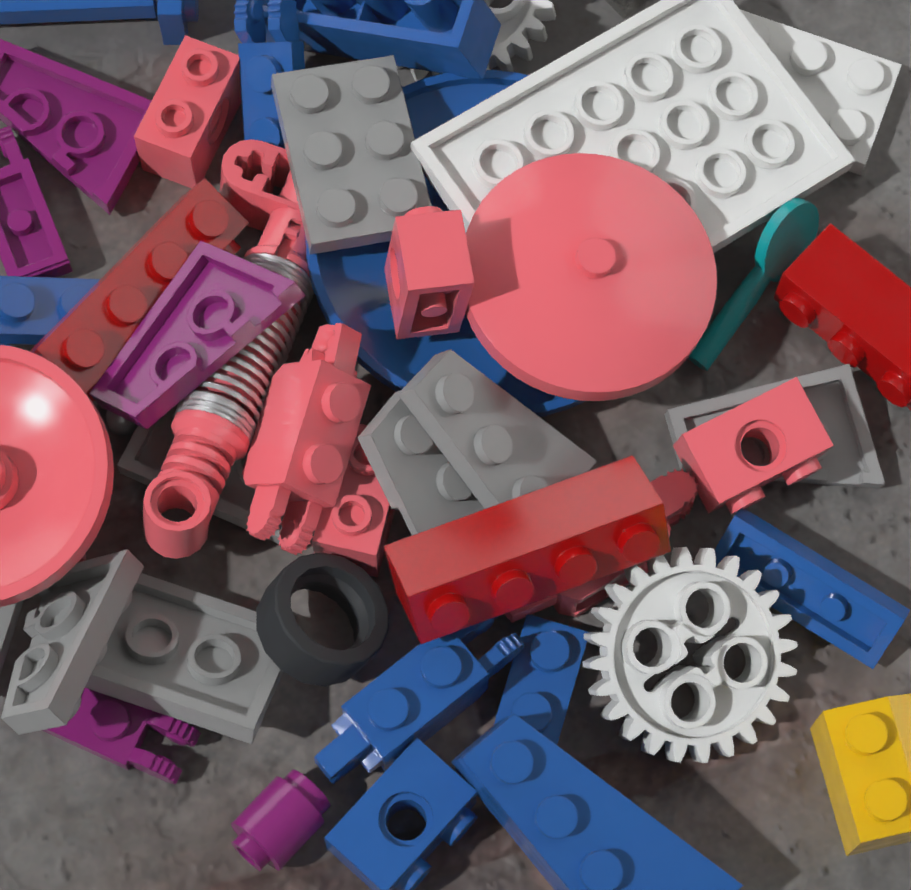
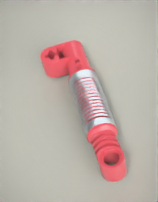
[143,139,314,559]

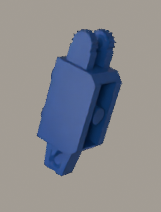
[314,616,526,784]

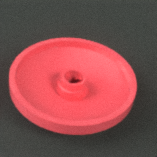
[465,153,717,401]
[0,345,114,607]

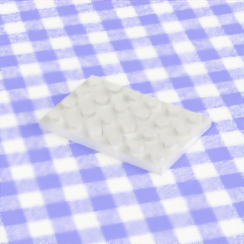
[410,0,855,253]

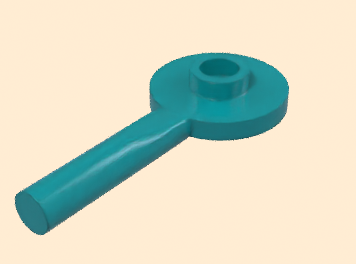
[688,197,819,371]

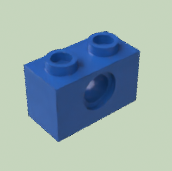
[324,737,478,890]

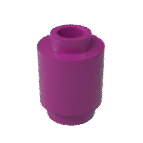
[231,769,331,871]

